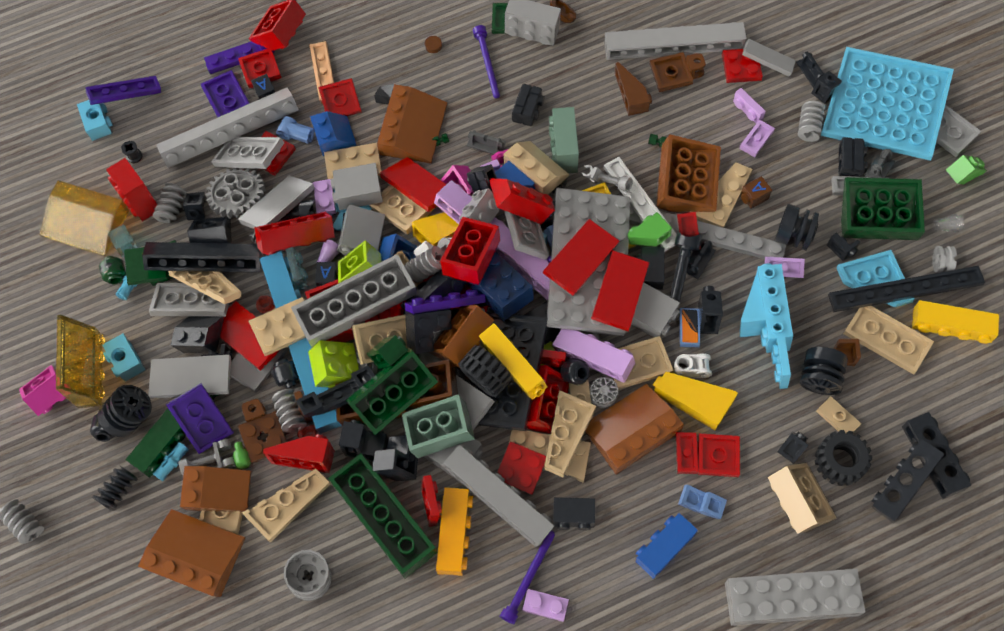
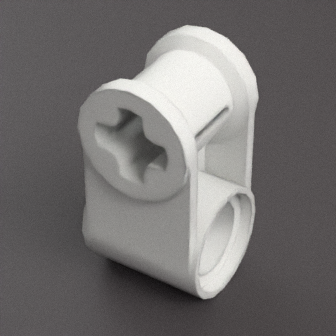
[673,354,712,378]

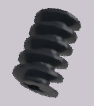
[92,465,138,510]

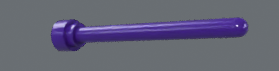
[473,25,500,99]
[499,530,555,625]

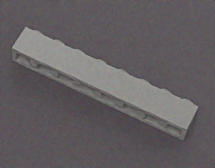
[604,22,746,60]
[157,88,299,168]

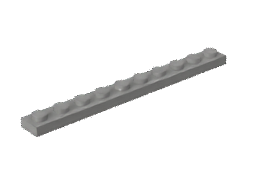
[629,205,786,259]

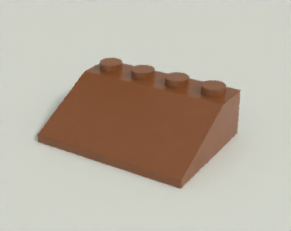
[377,84,448,164]
[656,134,721,212]
[585,384,684,474]
[138,509,246,597]

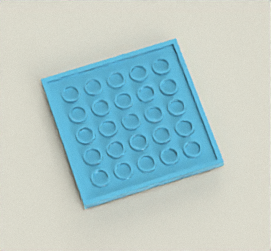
[821,47,954,161]

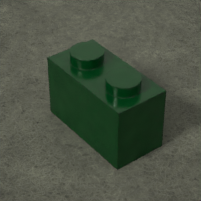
[367,335,408,369]

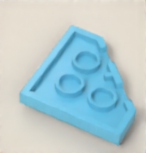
[836,250,915,307]

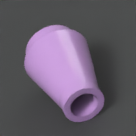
[316,239,339,263]

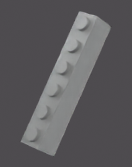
[442,445,554,547]

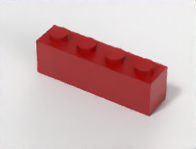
[254,211,335,255]

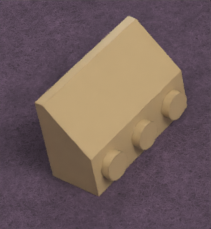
[504,141,569,194]
[768,463,836,534]

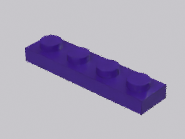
[204,42,275,75]
[85,76,161,105]
[405,290,485,314]

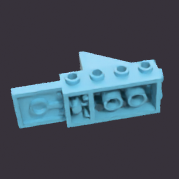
[740,263,793,389]

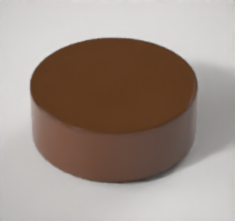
[425,36,442,53]

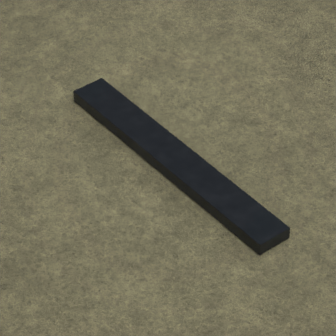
[828,265,986,312]

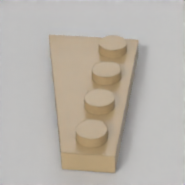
[242,469,331,543]

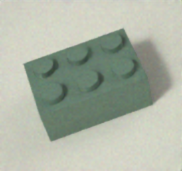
[549,107,579,173]
[402,394,475,458]

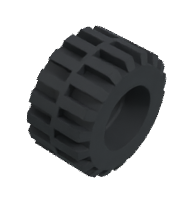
[458,345,512,397]
[815,430,872,486]

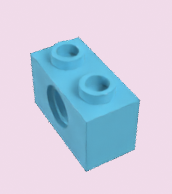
[77,100,113,141]
[102,333,146,382]

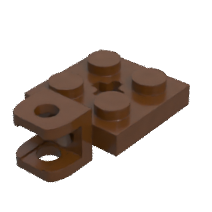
[649,52,706,92]
[238,399,287,463]

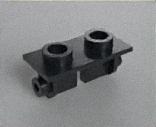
[796,51,825,88]
[686,240,716,279]

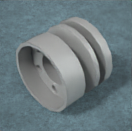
[284,550,332,601]

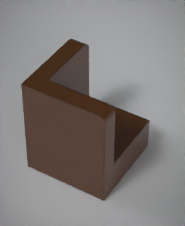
[834,339,861,366]

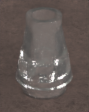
[933,214,964,232]

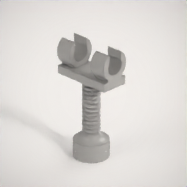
[582,165,633,192]
[179,439,236,475]

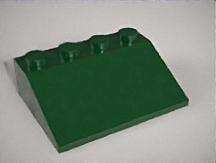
[841,177,925,240]

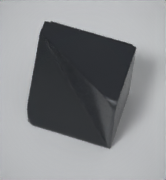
[374,84,394,104]

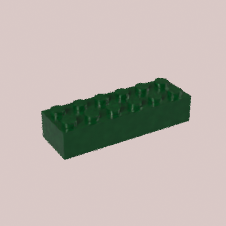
[328,454,438,579]

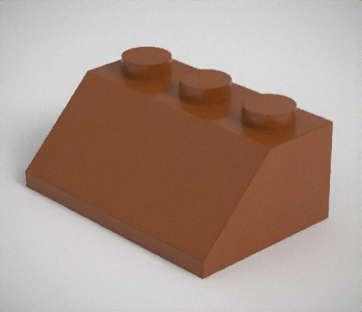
[429,305,494,368]

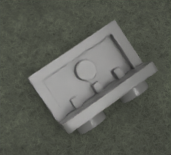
[459,188,500,223]

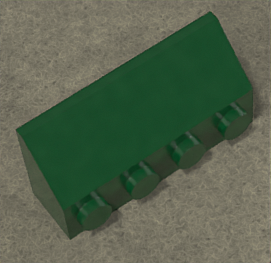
[347,348,438,435]

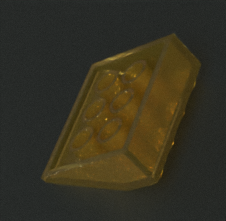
[39,180,130,256]
[56,315,105,409]

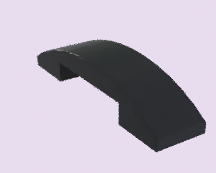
[296,365,375,417]

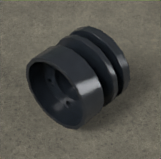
[775,204,819,251]
[800,347,848,395]
[97,385,152,437]

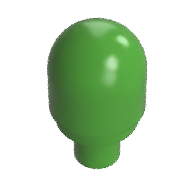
[233,442,251,470]

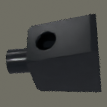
[698,285,723,334]

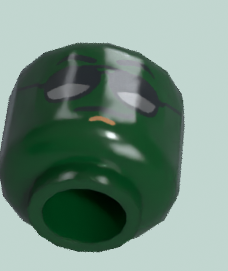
[99,256,126,285]

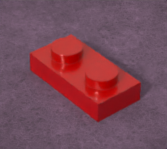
[677,212,701,249]
[540,349,566,368]
[675,432,698,474]

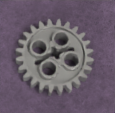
[206,168,266,219]

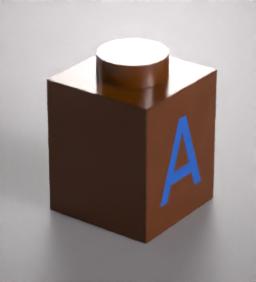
[741,176,772,209]

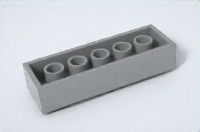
[291,254,417,347]
[725,569,865,626]

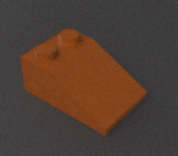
[180,466,251,512]

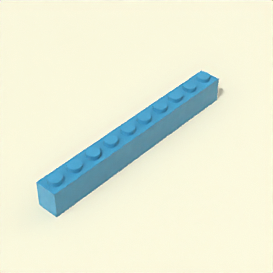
[260,251,342,434]

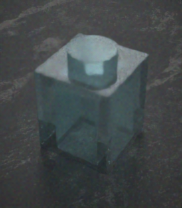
[107,225,138,258]

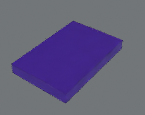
[200,70,250,118]
[166,383,234,454]

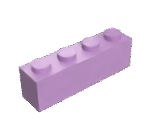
[553,329,635,383]

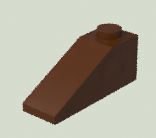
[615,62,652,116]

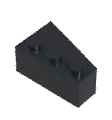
[399,269,467,309]

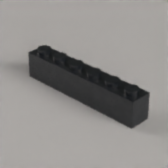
[142,242,262,272]

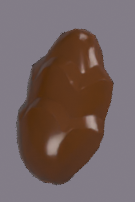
[549,0,576,23]

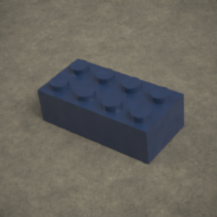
[467,251,534,321]

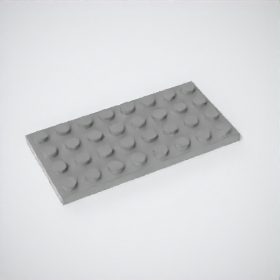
[547,188,630,336]

